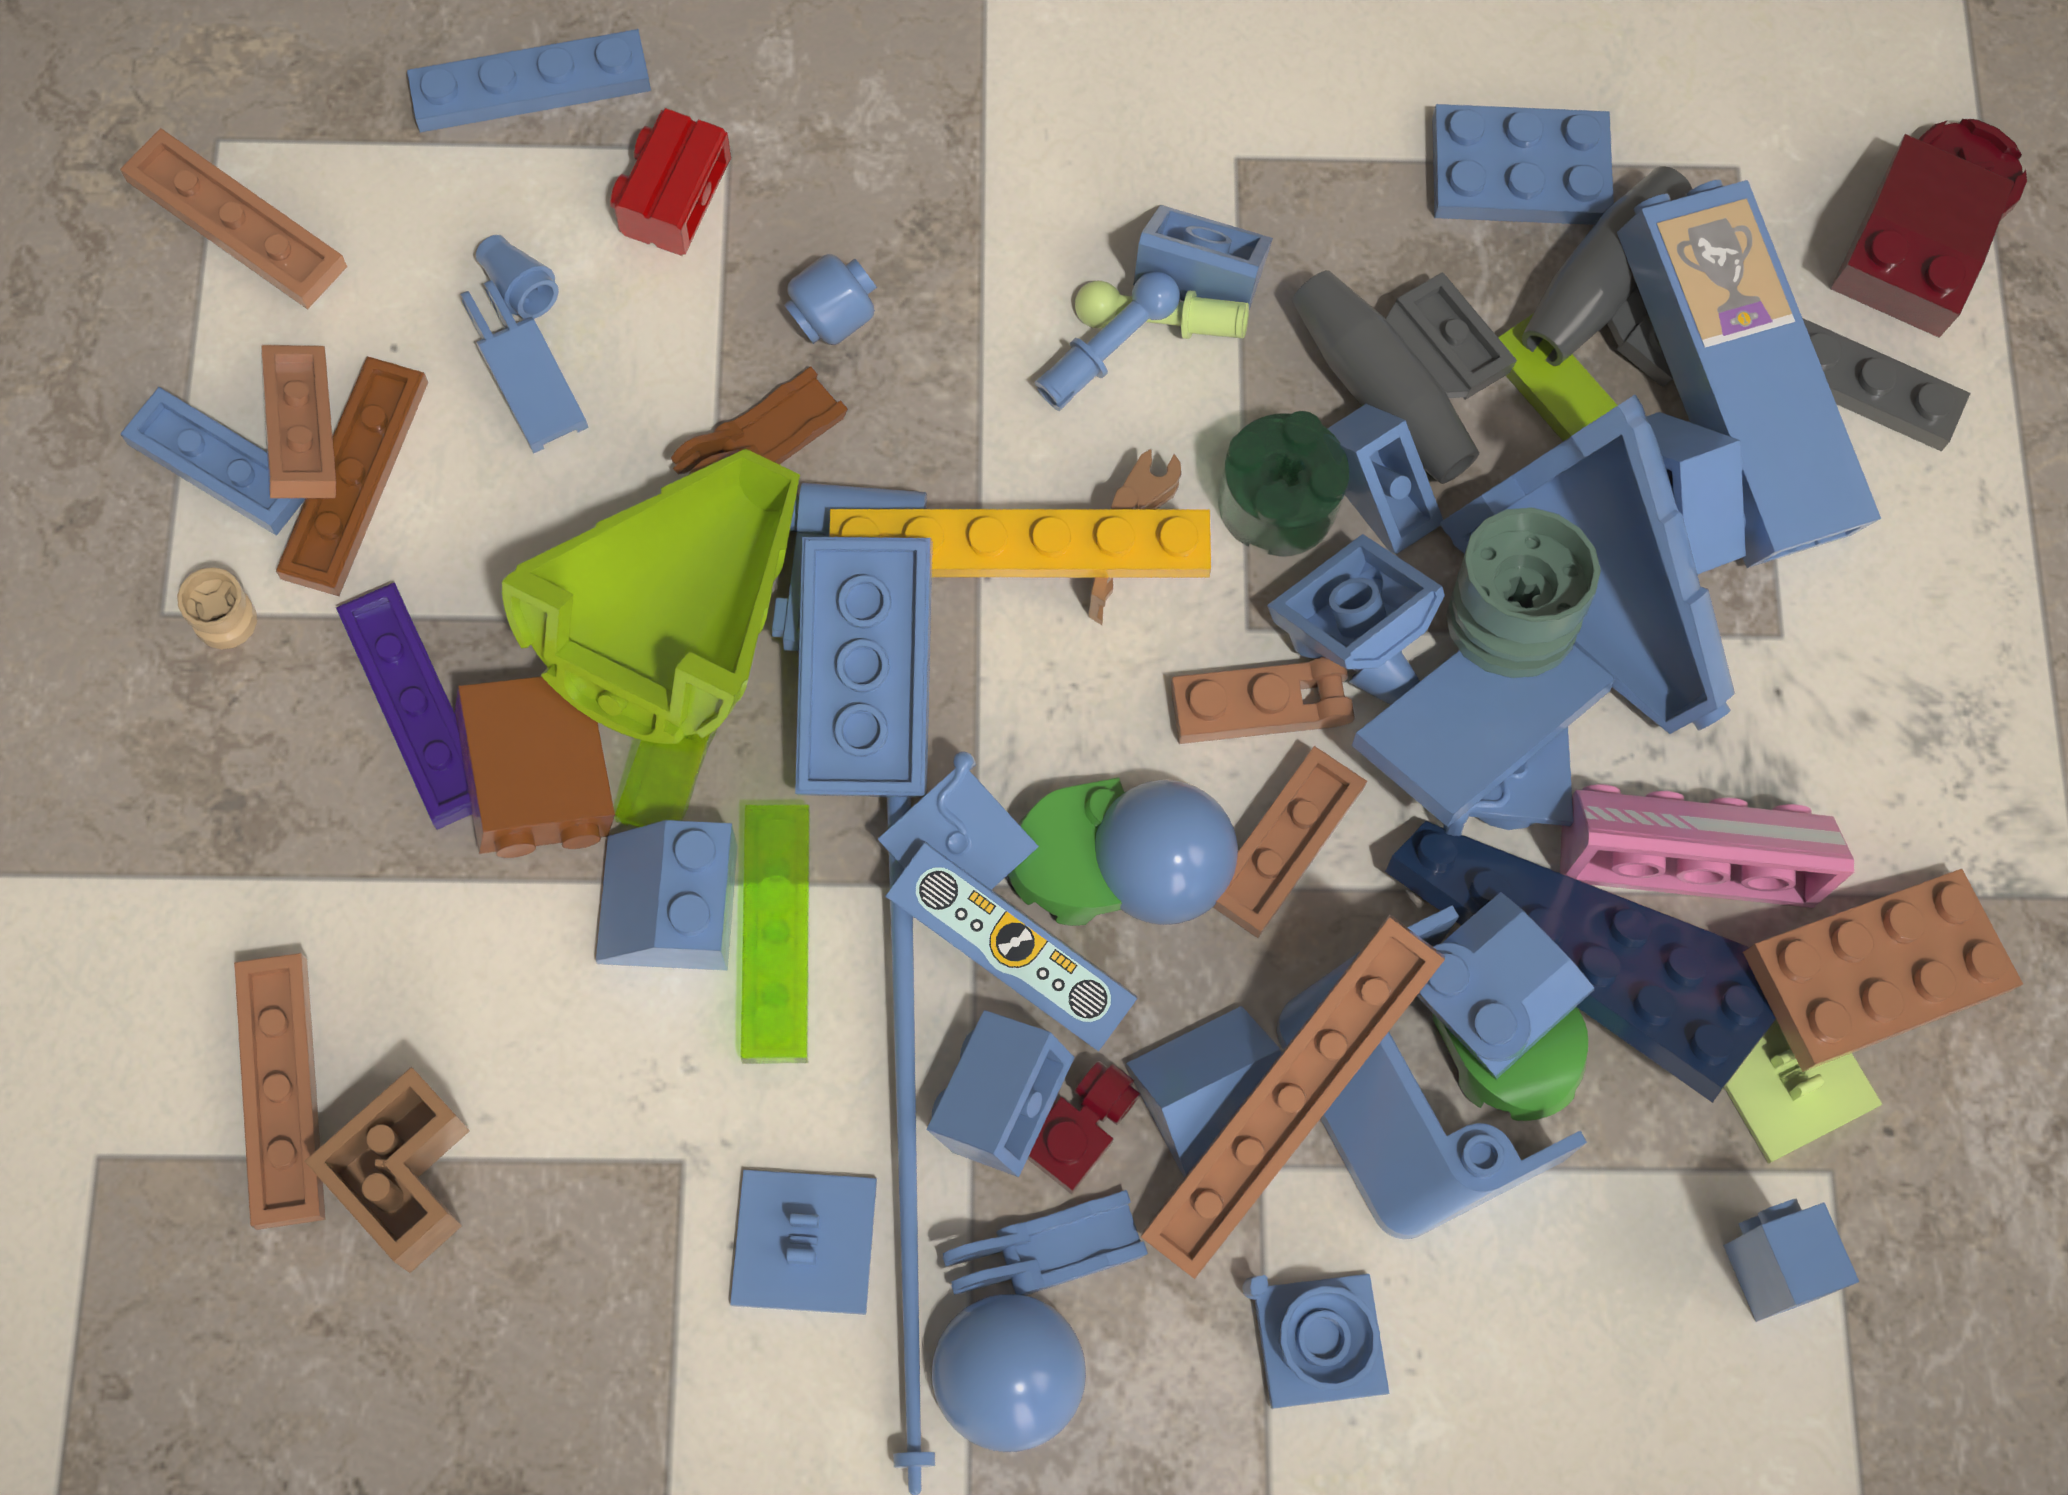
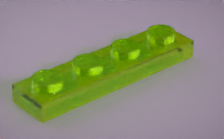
[741,805,811,1064]

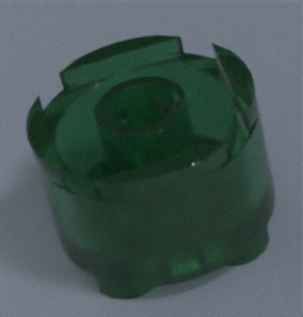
[1218,411,1349,557]

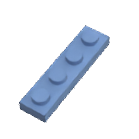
[407,29,651,133]

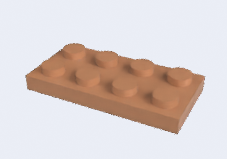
[1743,869,2023,1072]

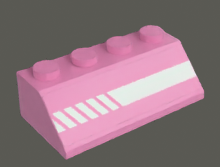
[1560,784,1854,908]

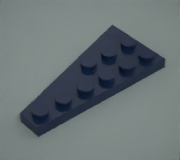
[1385,821,1776,1103]

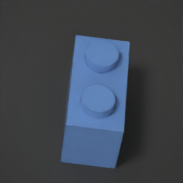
[926,1010,1075,1177]
[1723,1198,1859,1322]

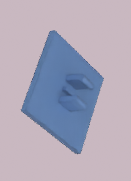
[730,1170,877,1315]

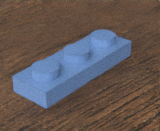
[121,387,306,536]

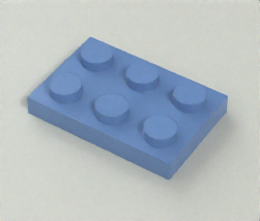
[1432,104,1614,225]

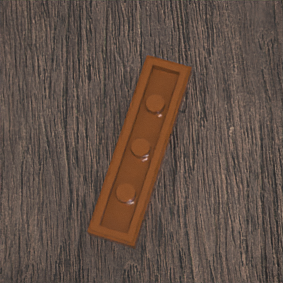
[276,356,428,596]

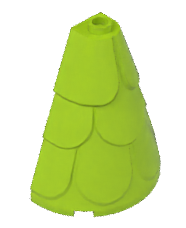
[502,449,800,744]

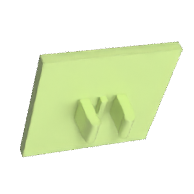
[1724,1020,1883,1164]

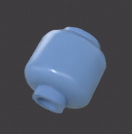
[784,254,877,345]

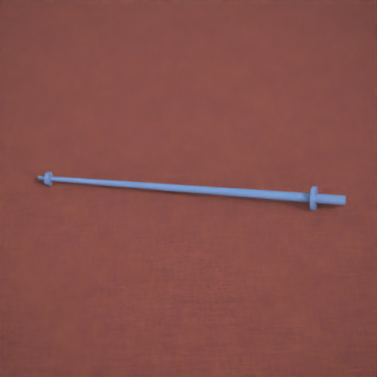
[887,797,935,1495]

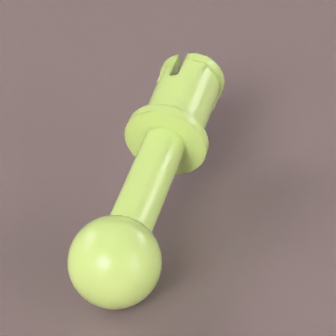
[1075,281,1249,339]

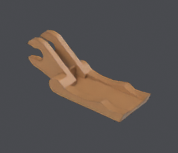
[1088,449,1181,625]

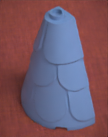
[1440,395,1735,734]

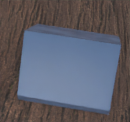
[1133,205,1273,310]
[1125,1006,1282,1178]

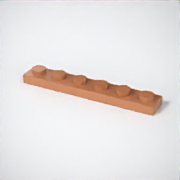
[1141,914,1445,1279]

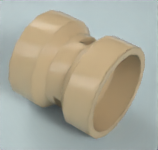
[177,567,257,650]

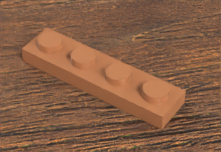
[120,128,347,310]
[234,953,326,1230]

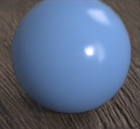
[1095,780,1238,925]
[932,1294,1086,1452]

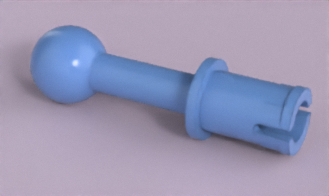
[1034,272,1180,411]

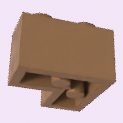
[305,1067,470,1273]

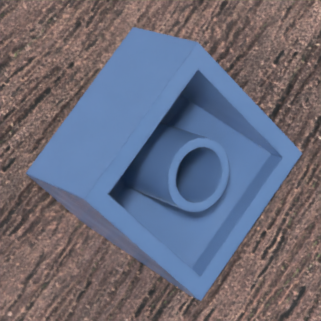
[596,820,738,971]

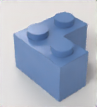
[1646,412,1746,574]

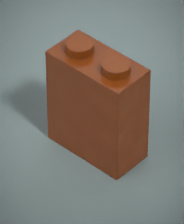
[455,676,615,858]

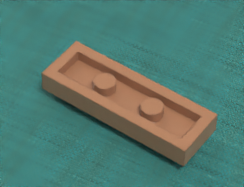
[261,345,336,498]
[1213,746,1367,938]

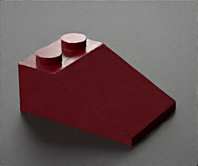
[1830,134,2014,338]

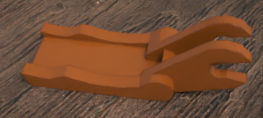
[670,366,848,475]

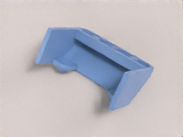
[1276,905,1587,1239]

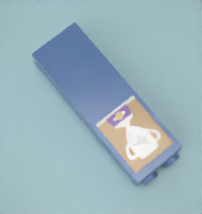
[1617,180,1881,568]

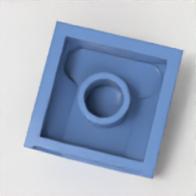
[1267,534,1445,669]
[1417,892,1594,1080]

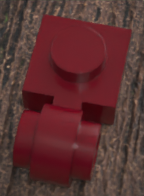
[1028,1061,1141,1194]

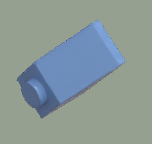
[1318,404,1443,554]

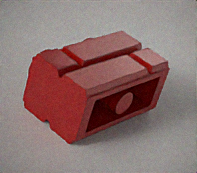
[610,108,731,256]

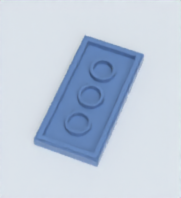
[795,537,933,797]
[1352,646,1616,827]

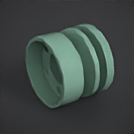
[1446,508,1601,678]

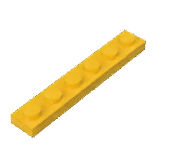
[829,509,1211,578]

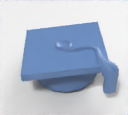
[1444,727,1573,837]
[878,751,1039,890]
[1242,1274,1390,1409]

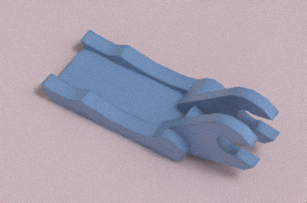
[460,280,589,454]
[943,1190,1148,1296]

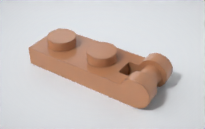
[1170,657,1355,744]

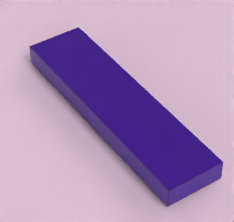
[336,582,472,830]

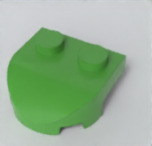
[1009,778,1125,926]
[1433,1007,1588,1121]

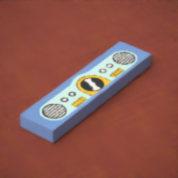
[886,842,1138,1052]

